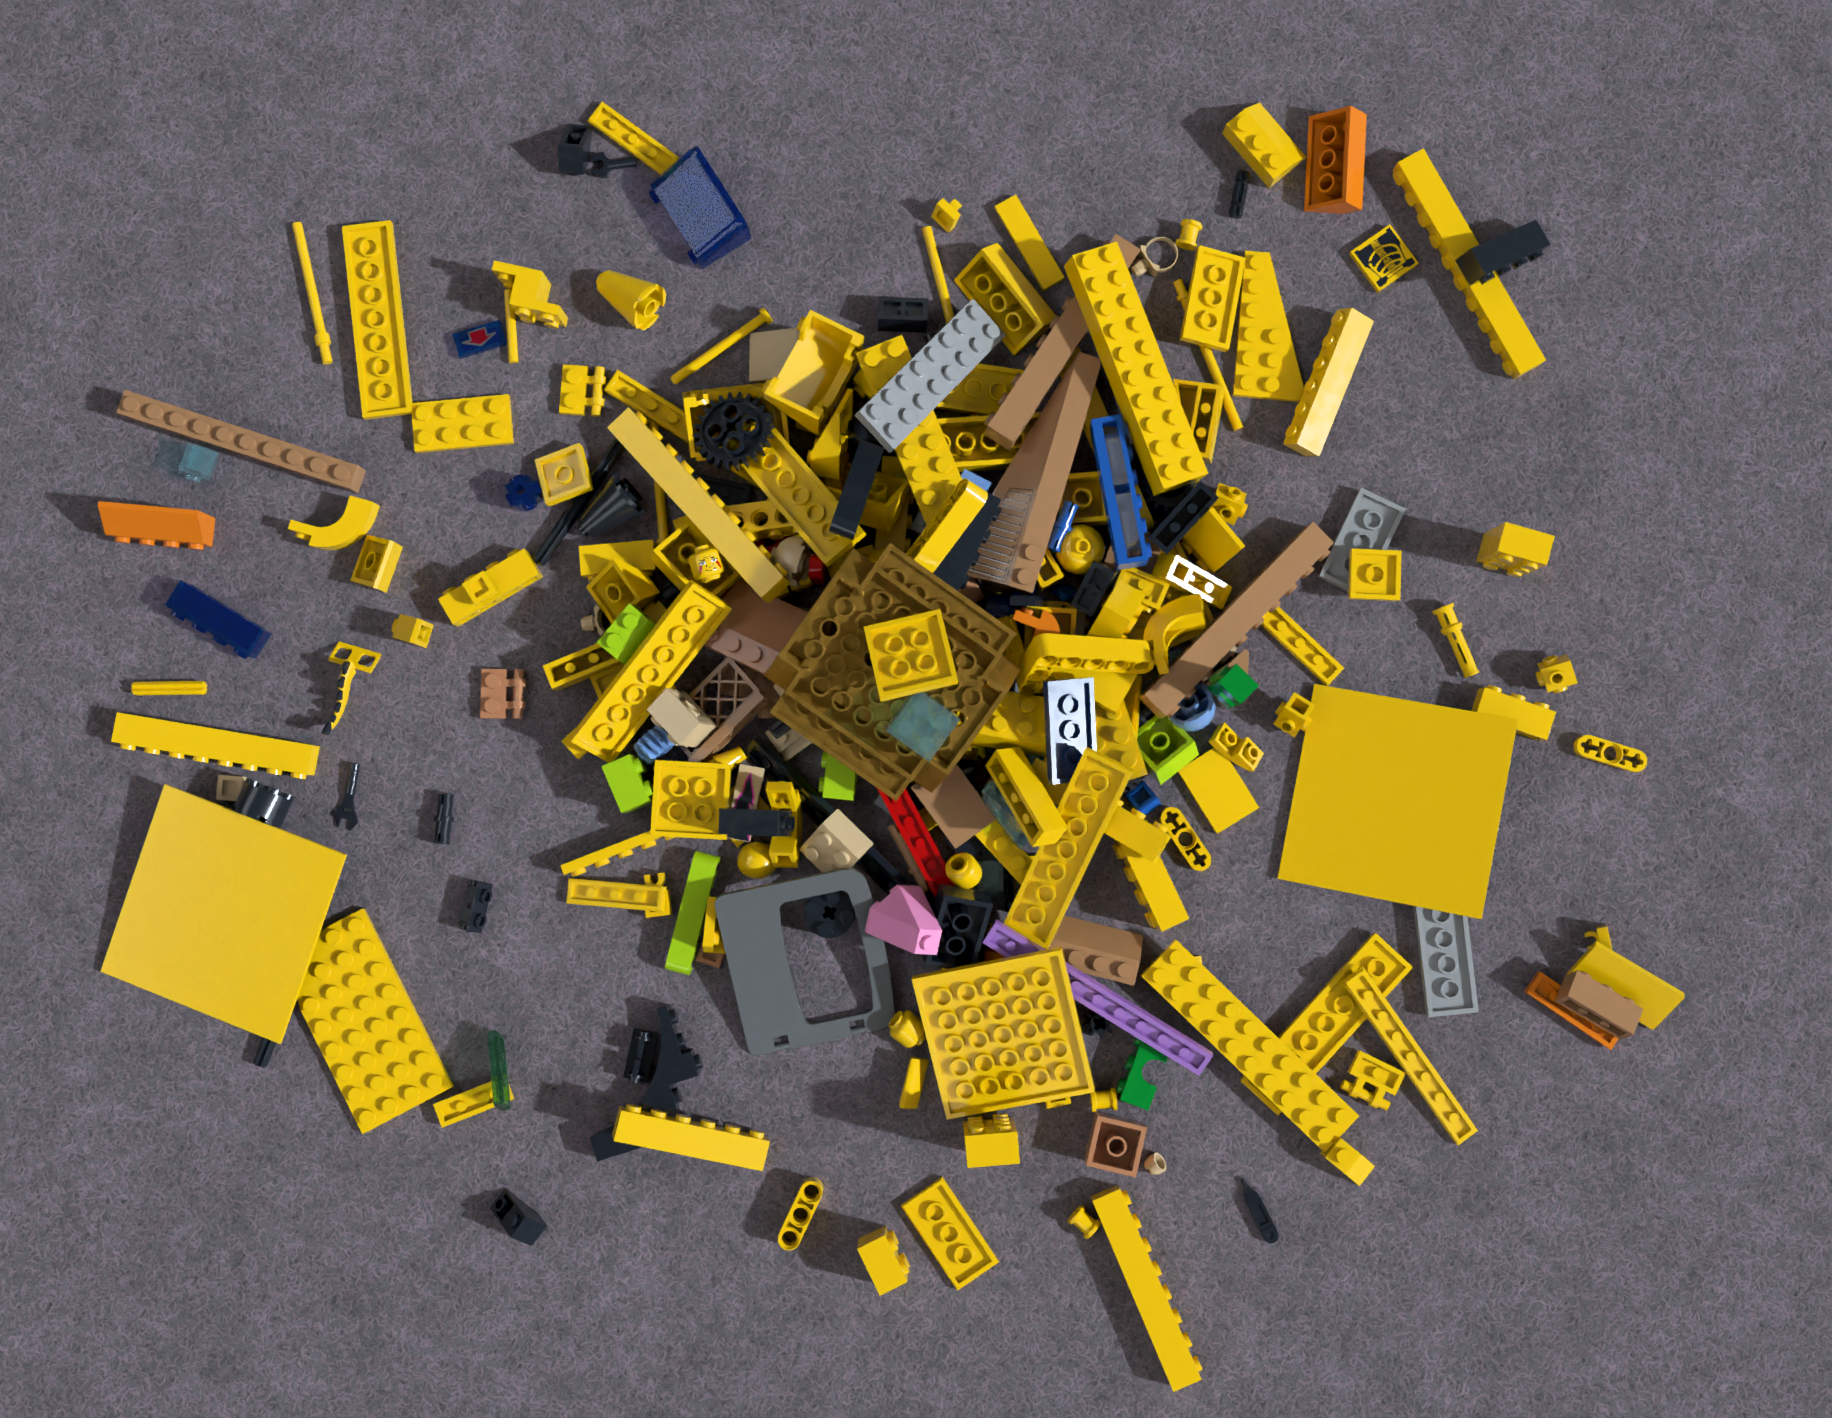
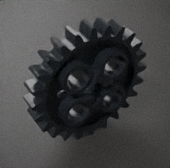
[693,392,775,471]

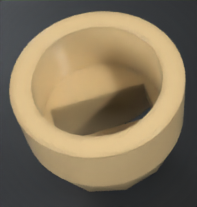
[1144,1152,1166,1175]

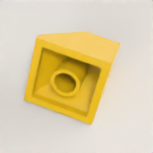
[586,558,660,624]

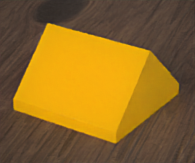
[350,535,403,593]

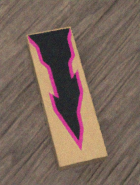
[727,764,765,842]

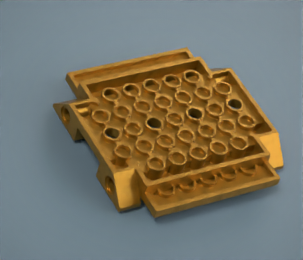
[764,543,1021,801]

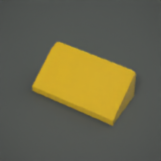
[899,1056,929,1109]

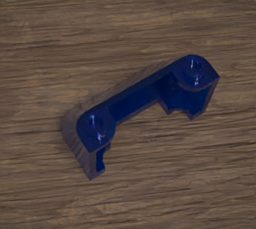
[648,145,752,269]

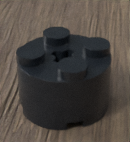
[232,778,294,828]
[804,891,855,938]

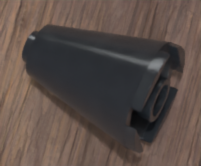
[578,472,648,538]

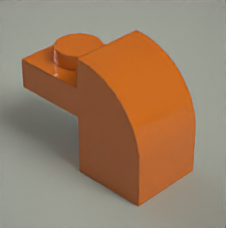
[1011,607,1060,647]

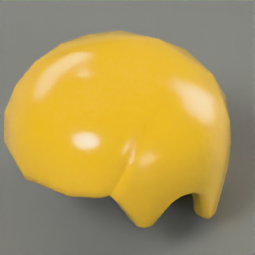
[737,842,777,880]

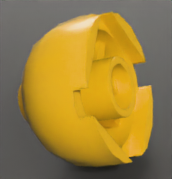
[1055,524,1105,575]

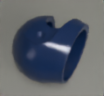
[981,591,1021,624]

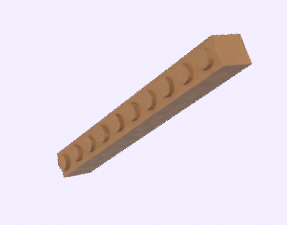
[984,234,1141,451]
[116,389,366,493]
[1138,522,1334,719]

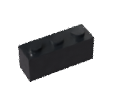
[1147,480,1219,554]

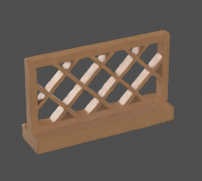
[678,657,772,763]

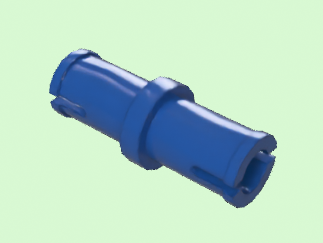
[1047,501,1079,553]

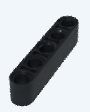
[829,439,884,540]

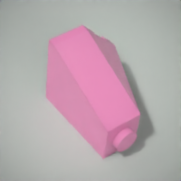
[865,885,942,955]

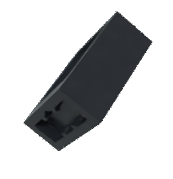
[718,808,795,837]

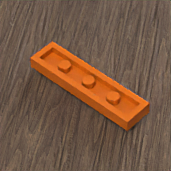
[1524,971,1618,1050]

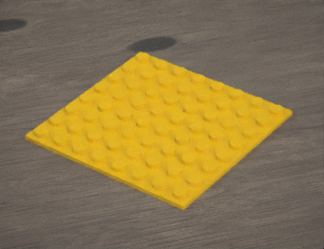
[1277,684,1518,919]
[100,784,347,1044]

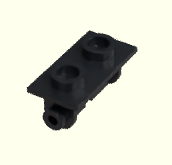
[459,880,493,933]
[623,1028,659,1083]

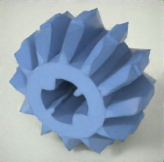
[634,726,675,764]

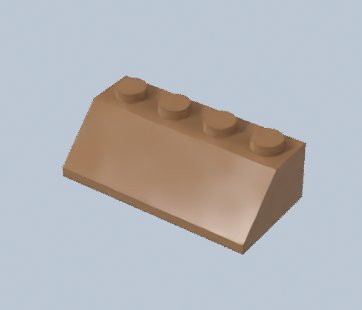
[1042,915,1143,986]

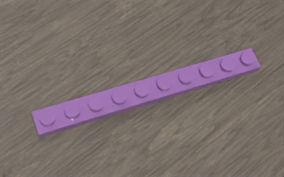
[982,919,1213,1076]

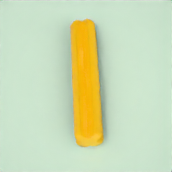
[131,681,207,695]

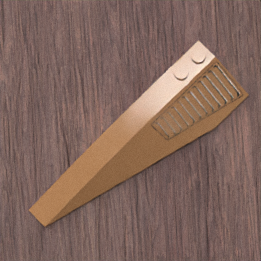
[967,352,1101,596]

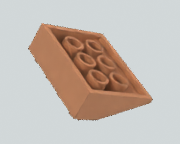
[704,580,808,675]

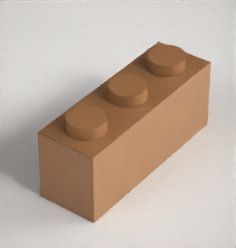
[1555,970,1643,1040]

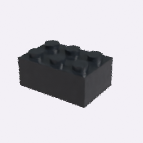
[921,883,993,969]

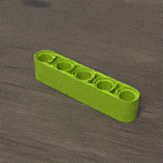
[665,850,720,976]

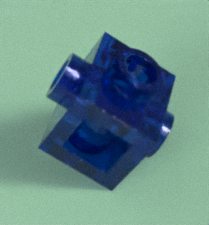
[505,474,543,512]

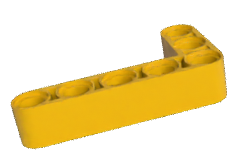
[1016,633,1154,695]

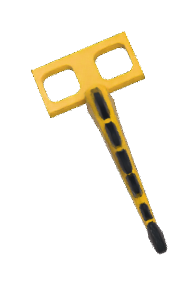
[321,641,381,736]

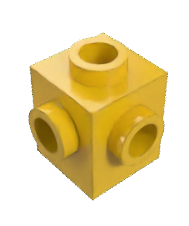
[1207,483,1248,525]
[1535,654,1578,693]
[1274,692,1316,738]

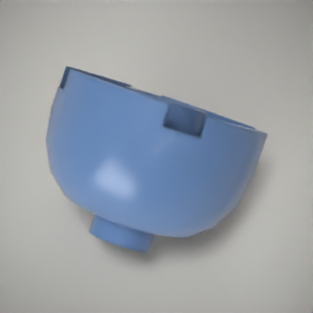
[1167,683,1216,732]

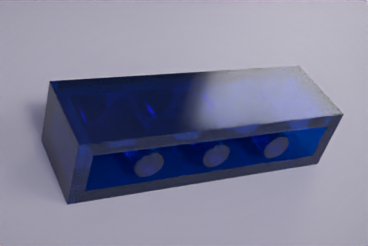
[165,580,272,659]

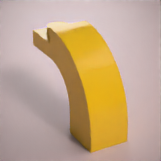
[288,495,380,550]
[1143,593,1206,675]
[766,781,802,868]

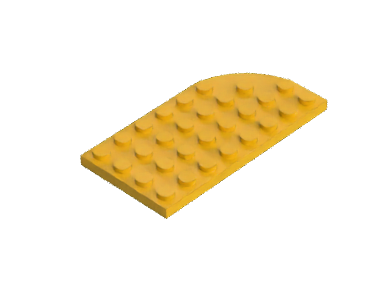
[298,908,454,1134]

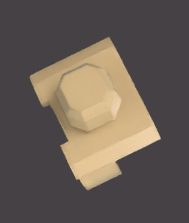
[1130,237,1178,277]
[581,604,606,636]

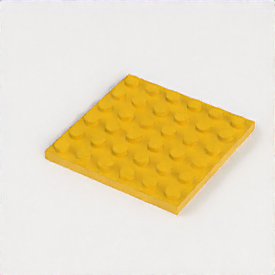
[912,947,1095,1120]

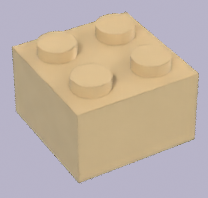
[647,688,718,748]
[799,809,874,873]

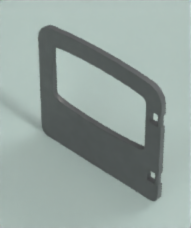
[715,868,895,1055]

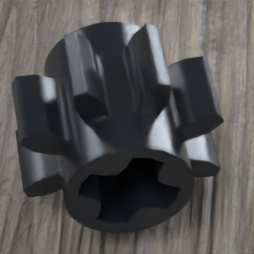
[1083,1012,1112,1039]

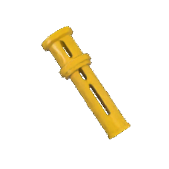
[1432,602,1479,678]

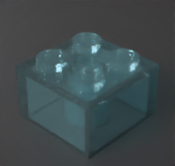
[886,692,960,762]

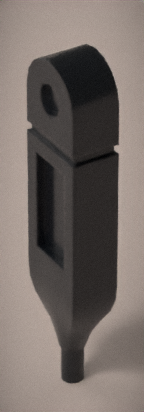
[1240,1178,1279,1244]

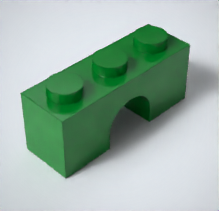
[1207,663,1259,709]
[1116,1037,1168,1111]

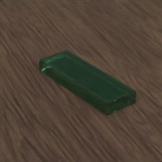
[487,1030,511,1111]

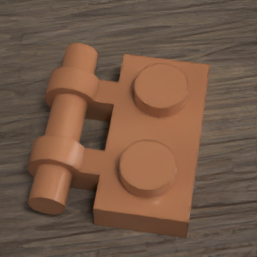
[480,669,526,719]

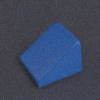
[1124,781,1161,815]

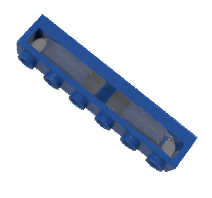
[1089,414,1152,571]

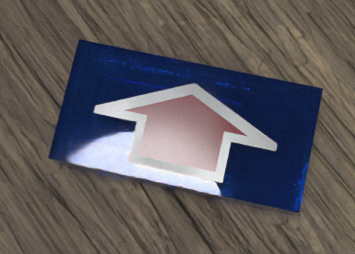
[452,320,507,359]

